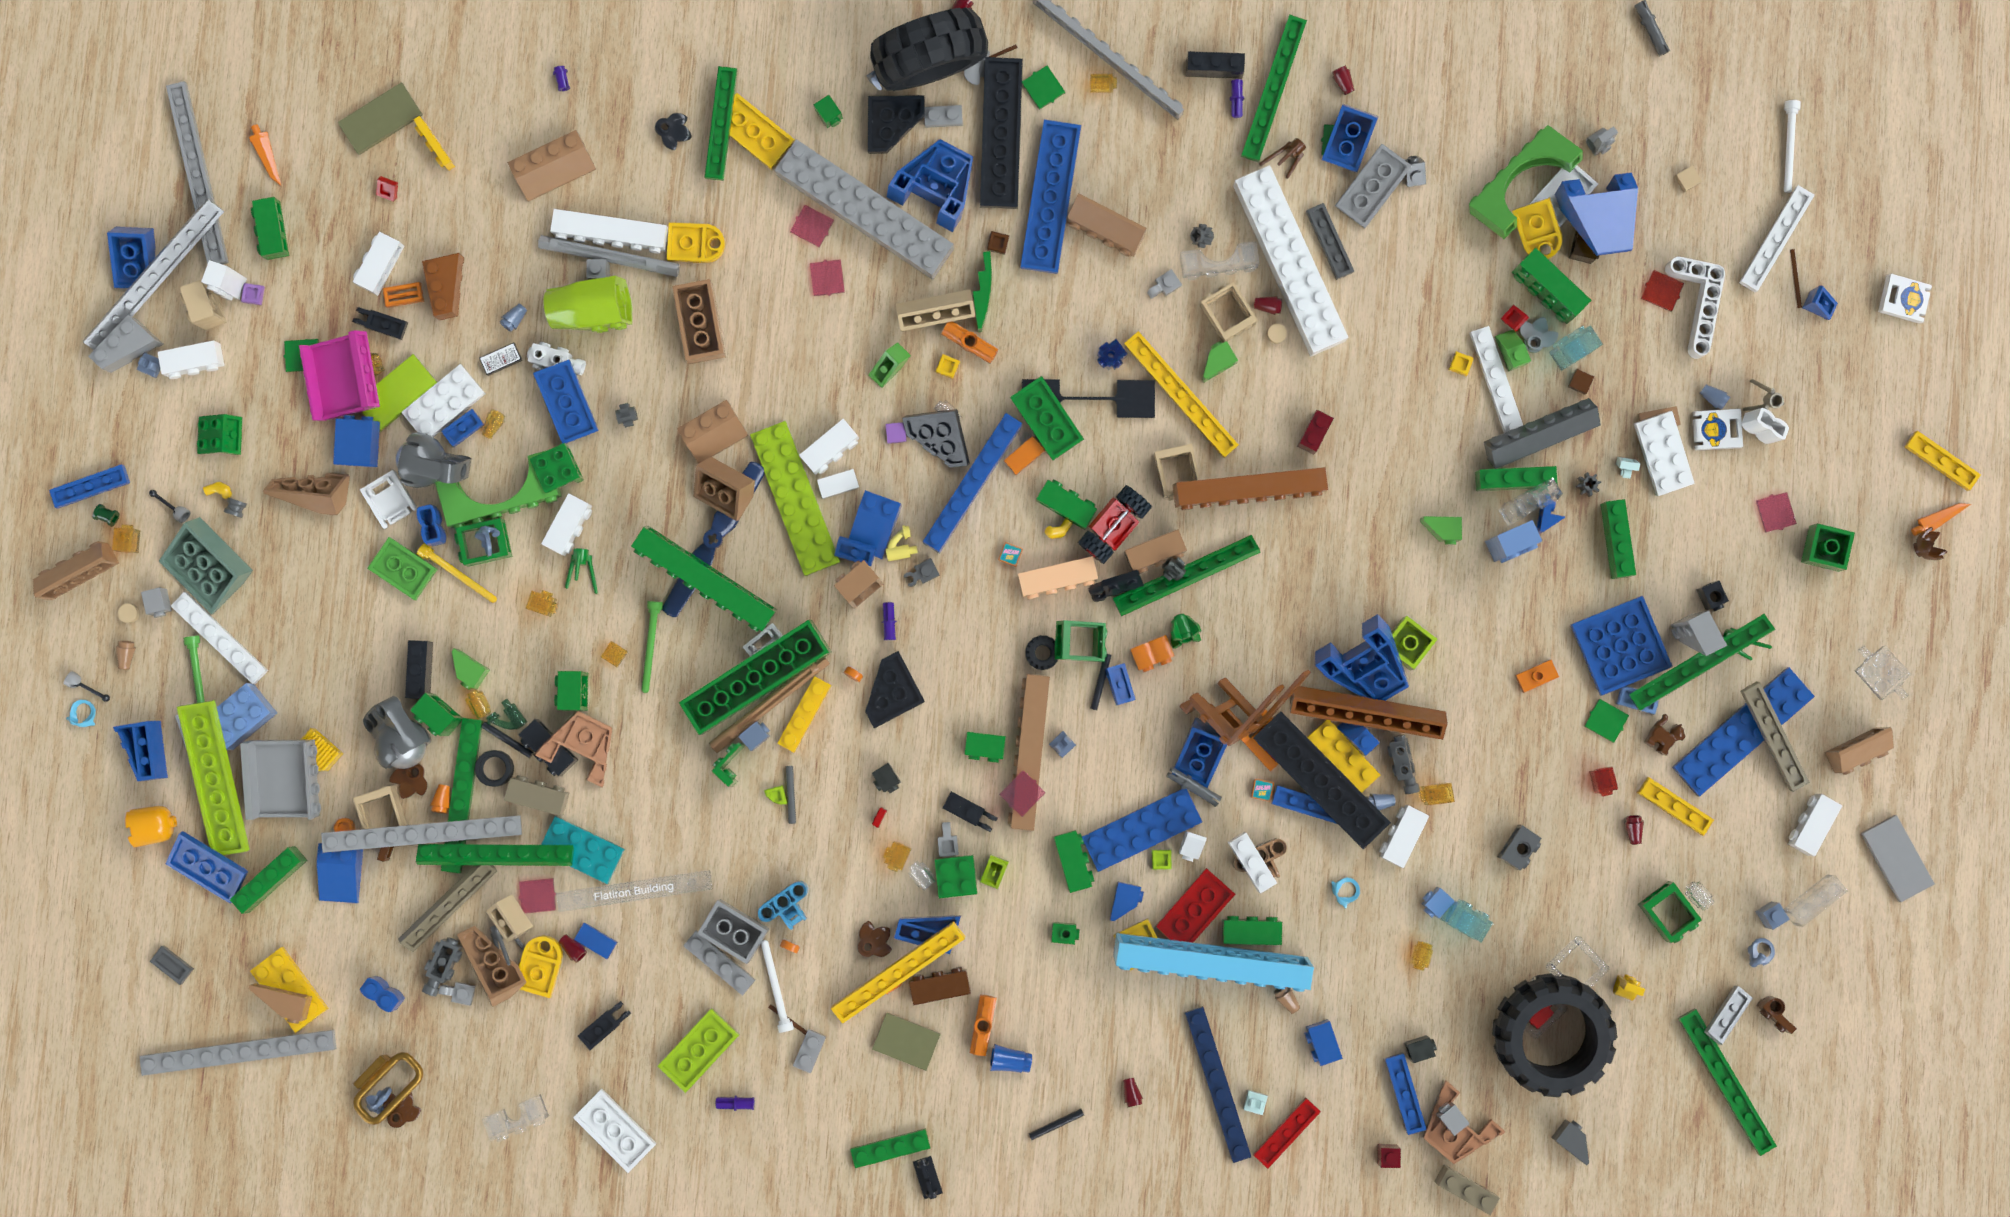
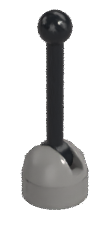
[149,490,191,523]
[63,671,110,702]

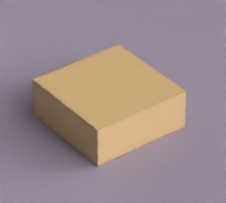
[1674,165,1702,192]

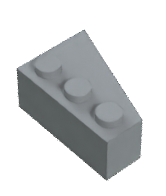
[88,315,164,373]
[1671,611,1727,656]

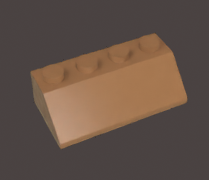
[507,130,596,202]
[1067,193,1146,257]
[33,541,119,600]

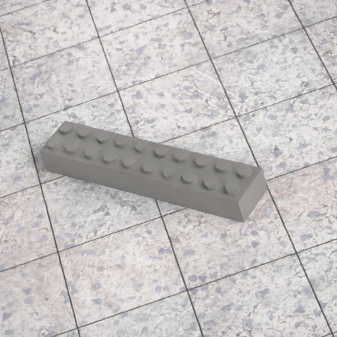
[775,139,954,280]

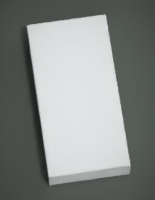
[817,469,859,499]

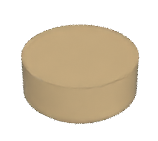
[1267,324,1287,344]
[118,604,139,623]

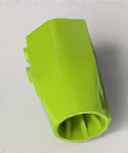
[543,276,632,333]

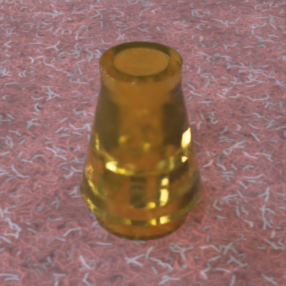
[481,409,505,439]

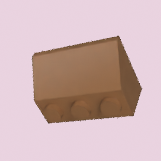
[677,400,748,464]
[693,457,755,521]
[1824,727,1894,775]

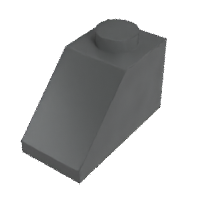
[1551,1119,1589,1165]

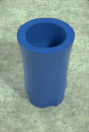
[990,1044,1032,1073]

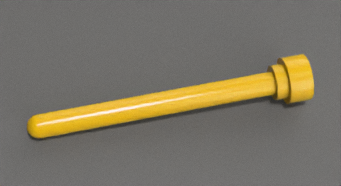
[416,543,497,603]

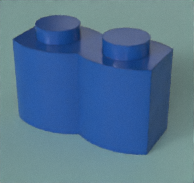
[417,504,446,547]
[360,976,405,1012]

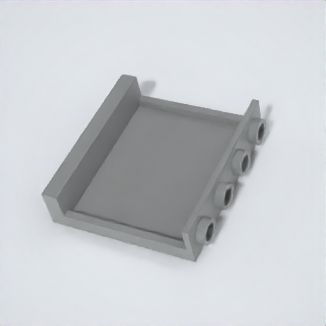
[240,740,321,820]

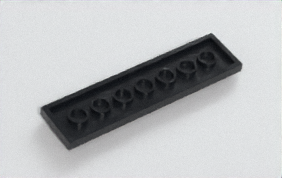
[980,57,1023,209]
[1254,711,1391,850]

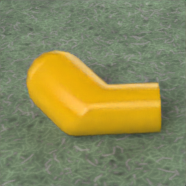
[203,482,232,499]
[1045,518,1073,539]

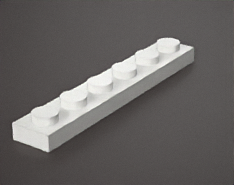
[1739,185,1814,292]
[1470,326,1523,433]
[171,592,268,684]

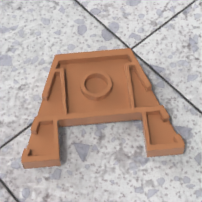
[534,711,612,788]
[1423,1080,1506,1164]

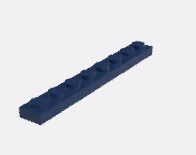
[1185,1006,1251,1163]

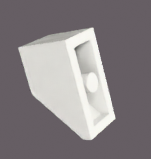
[1179,831,1207,862]

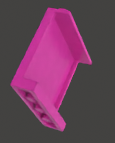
[299,330,380,421]

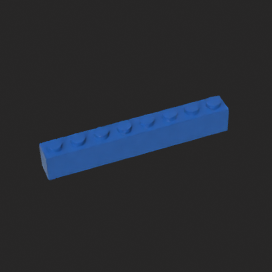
[923,413,1022,554]

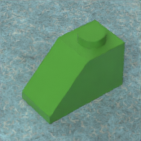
[1495,330,1531,372]
[1202,341,1238,382]
[869,342,911,388]
[1420,516,1462,545]
[452,648,490,690]

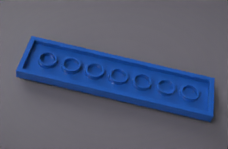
[1020,119,1081,274]
[1672,667,1815,797]

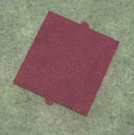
[790,205,834,248]
[810,259,845,296]
[1756,492,1797,533]
[999,771,1046,817]
[519,878,557,913]

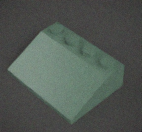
[159,517,253,615]

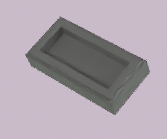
[150,946,194,985]

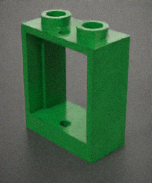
[454,518,513,567]
[1055,620,1108,662]
[1638,881,1702,943]

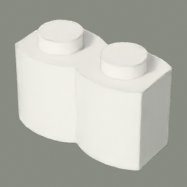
[1741,408,1789,444]

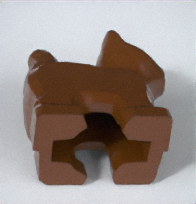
[1644,714,1686,756]

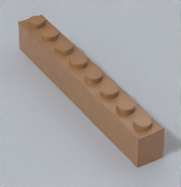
[1008,674,1050,831]

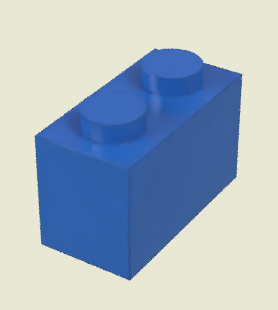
[1304,1019,1343,1066]

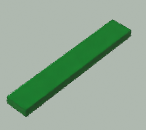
[704,66,738,181]

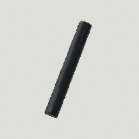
[1090,654,1112,711]
[481,721,534,759]
[1029,1109,1085,1140]

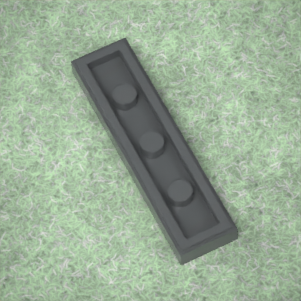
[1306,203,1354,280]

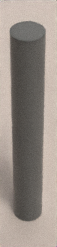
[786,766,796,824]

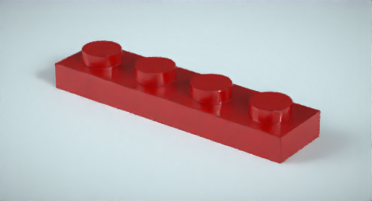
[1253,1097,1321,1169]

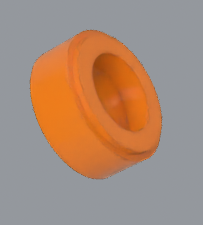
[843,667,863,683]
[334,818,355,832]
[780,940,800,954]

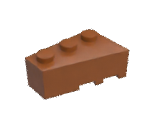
[422,253,465,321]

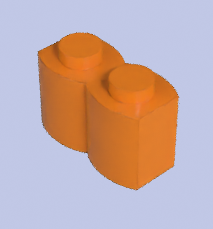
[1130,635,1174,672]

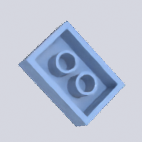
[1485,520,1542,563]
[217,683,277,750]

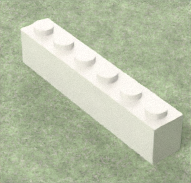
[550,209,668,254]

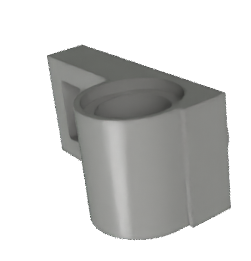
[1586,126,1618,156]

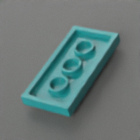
[541,816,625,884]

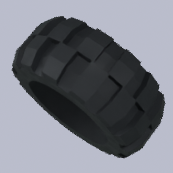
[870,7,989,91]
[1492,973,1618,1098]

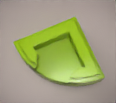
[764,785,787,805]

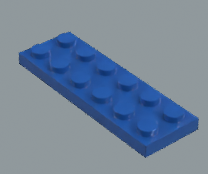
[1082,788,1202,872]

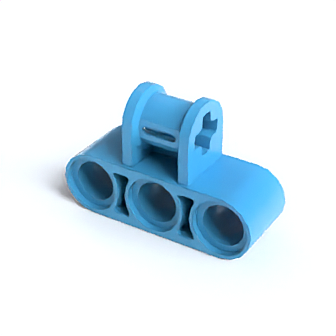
[758,881,809,930]

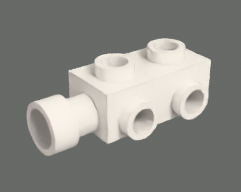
[527,342,586,375]

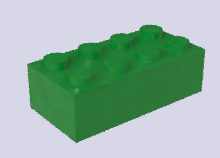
[1512,248,1592,324]

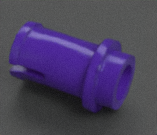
[553,66,570,91]

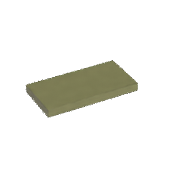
[338,82,423,155]

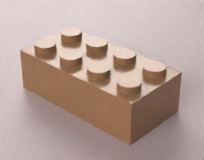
[672,279,726,364]
[834,560,884,609]

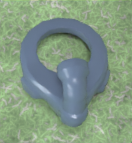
[475,526,500,557]
[1748,938,1775,967]
[366,1087,392,1114]

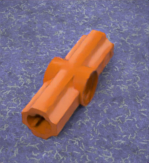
[941,321,999,364]
[969,994,997,1056]

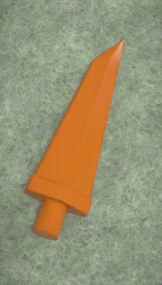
[249,124,281,185]
[1911,503,1971,536]

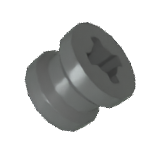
[223,497,247,518]

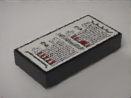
[479,342,523,376]

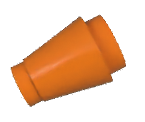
[430,784,450,814]

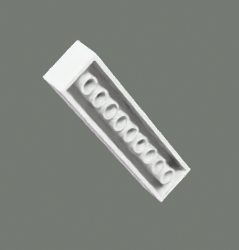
[1233,165,1348,357]

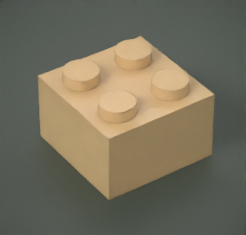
[180,280,227,330]

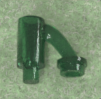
[486,699,528,730]

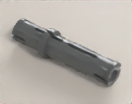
[1634,0,1670,57]
[1166,767,1222,807]

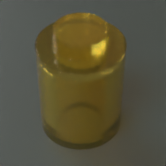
[1090,73,1117,93]

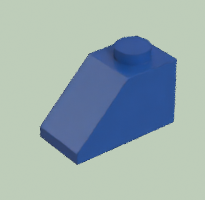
[1337,722,1380,756]
[1110,881,1144,921]

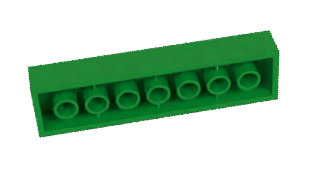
[631,526,778,632]
[678,620,832,735]

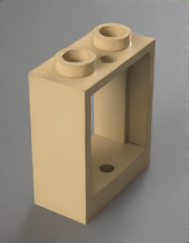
[1200,282,1258,343]
[1153,444,1200,501]
[353,786,407,829]

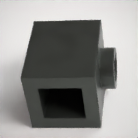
[872,763,901,794]

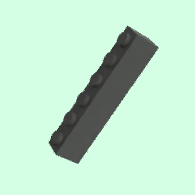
[1484,398,1601,469]

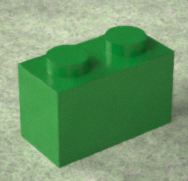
[965,732,1006,763]

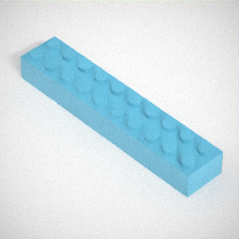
[1113,933,1314,992]

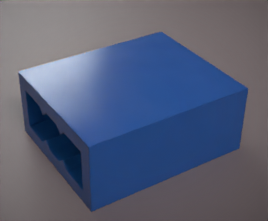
[333,415,380,467]

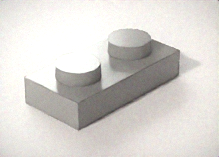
[925,105,963,128]
[793,1029,826,1073]

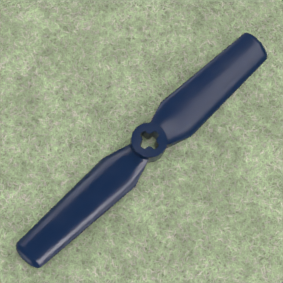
[662,462,765,617]

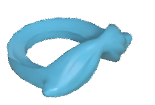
[66,700,96,727]
[1331,877,1360,909]

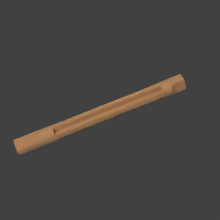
[709,657,830,753]

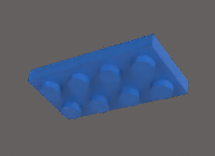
[533,359,599,444]
[165,831,248,904]

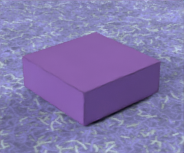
[241,283,265,305]
[886,422,907,444]

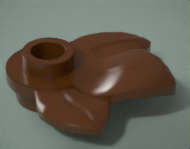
[389,763,427,799]
[858,921,892,957]
[383,1092,421,1128]

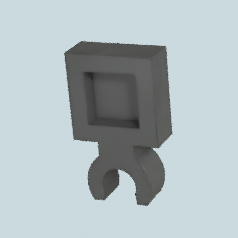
[904,558,940,587]

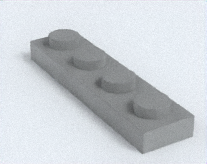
[684,930,756,996]

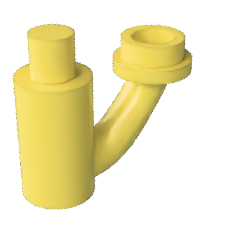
[886,525,918,562]

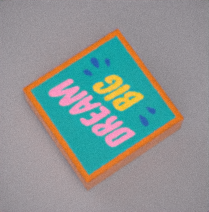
[998,542,1023,567]
[1251,779,1274,802]

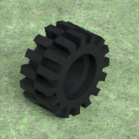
[1025,635,1058,670]

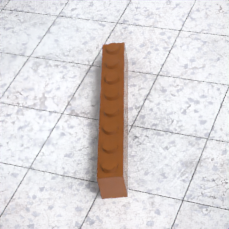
[1172,467,1328,510]
[1290,686,1448,740]

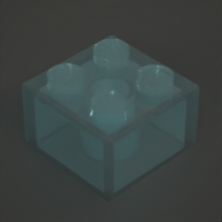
[1549,325,1603,371]
[1440,899,1493,943]

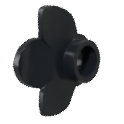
[655,113,692,150]

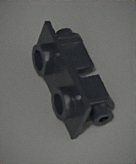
[913,1156,943,1199]

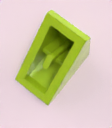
[980,854,1009,889]

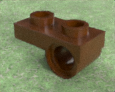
[1757,996,1797,1034]

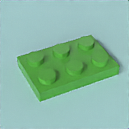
[367,537,438,601]

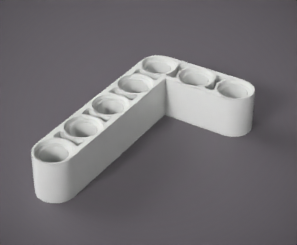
[1665,257,1725,359]

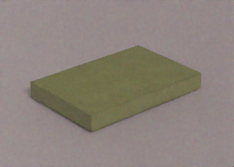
[872,1012,941,1071]

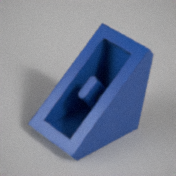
[1802,286,1838,320]

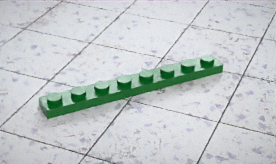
[1241,14,1307,163]
[1113,535,1260,617]
[1629,613,1776,712]
[441,718,483,874]
[415,844,574,866]
[1678,1009,1777,1156]

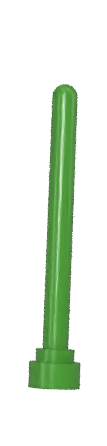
[642,601,663,693]
[183,636,205,703]

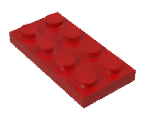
[1156,868,1236,943]

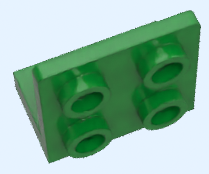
[197,414,242,455]
[530,443,584,493]
[712,742,745,787]

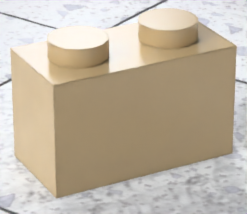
[486,895,533,943]

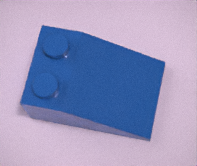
[1322,104,1379,172]
[107,226,156,288]
[849,490,902,559]
[1172,717,1227,788]
[317,843,363,903]

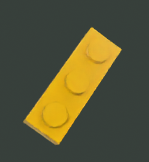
[414,116,455,171]

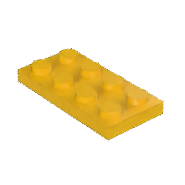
[730,93,795,170]
[1307,720,1381,793]
[250,947,329,1033]

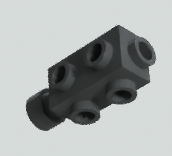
[1388,735,1420,794]
[422,937,463,997]

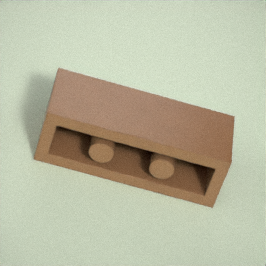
[1124,529,1187,574]

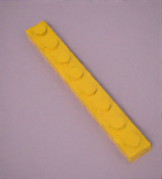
[1124,331,1239,458]
[831,921,965,1024]

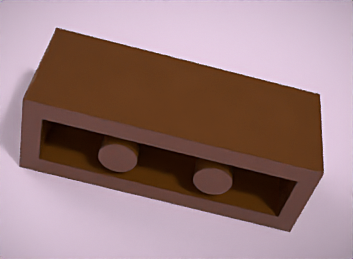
[909,967,971,1006]

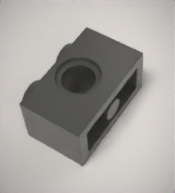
[1497,825,1542,871]

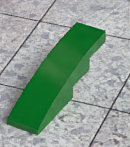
[973,251,992,332]

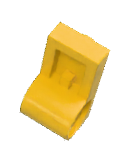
[1613,974,1646,1001]

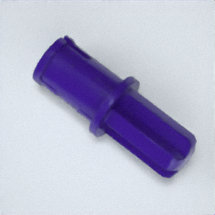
[1229,79,1245,118]
[882,602,897,640]
[715,1095,755,1111]

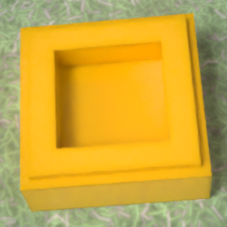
[1448,351,1474,376]
[935,354,960,379]

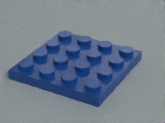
[1570,596,1673,696]

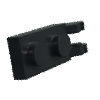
[352,307,408,340]
[1088,570,1144,602]
[943,791,998,832]
[578,1001,631,1051]

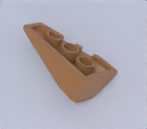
[263,473,350,515]
[457,926,526,1007]

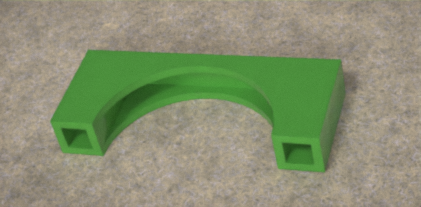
[1469,125,1583,239]
[435,451,562,530]

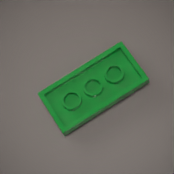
[1010,376,1084,461]

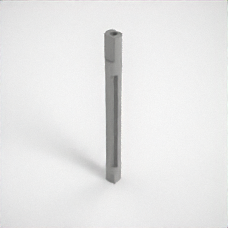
[538,235,680,277]

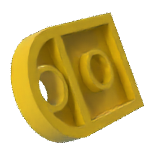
[1512,197,1563,259]
[667,222,725,263]
[519,935,563,998]

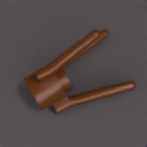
[1259,138,1306,179]

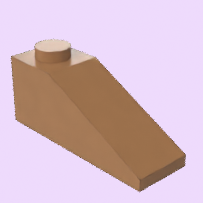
[248,983,312,1024]

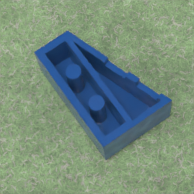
[113,721,168,781]
[894,915,961,954]

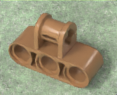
[1233,838,1287,878]

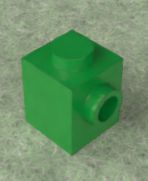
[1051,922,1080,945]

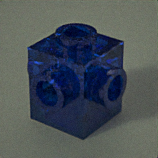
[1097,339,1128,371]

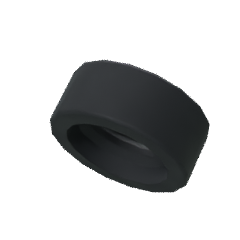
[475,750,514,787]

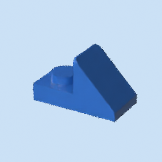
[1536,494,1565,534]

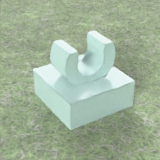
[1616,457,1640,479]
[1243,1090,1268,1115]

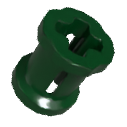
[92,504,120,527]

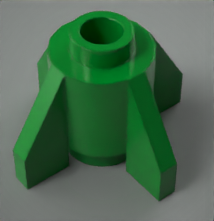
[1171,614,1201,649]

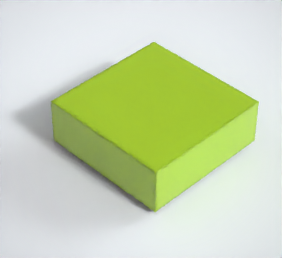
[1152,850,1172,870]

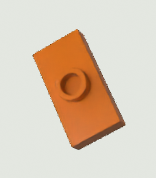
[1515,660,1559,693]

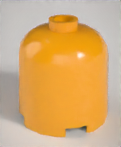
[125,806,177,847]

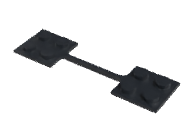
[1022,379,1155,418]

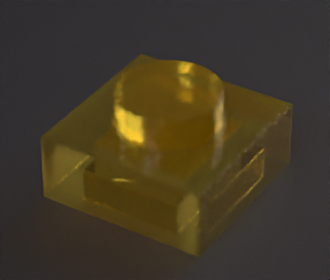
[601,641,628,668]

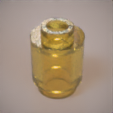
[465,689,491,719]
[1410,941,1433,971]

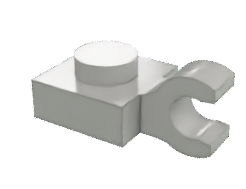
[1147,269,1182,299]
[938,822,959,857]
[438,982,476,1006]

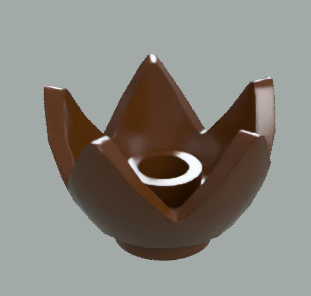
[1913,527,1947,561]

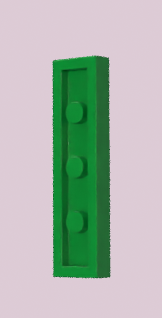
[850,1128,931,1169]

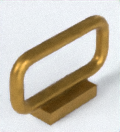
[353,1052,423,1125]

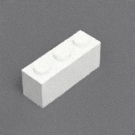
[353,232,404,296]
[201,260,247,301]
[158,340,224,379]
[799,419,859,475]
[541,493,592,556]
[1788,794,1842,856]
[1379,805,1429,868]
[1228,832,1277,893]

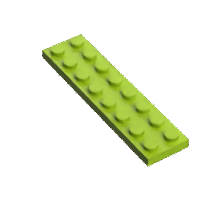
[750,421,841,576]
[177,700,250,855]

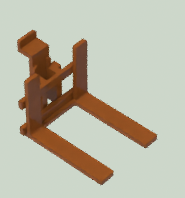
[1180,670,1311,746]

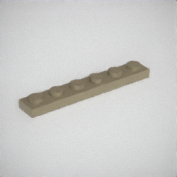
[1740,681,1810,792]
[398,865,497,952]

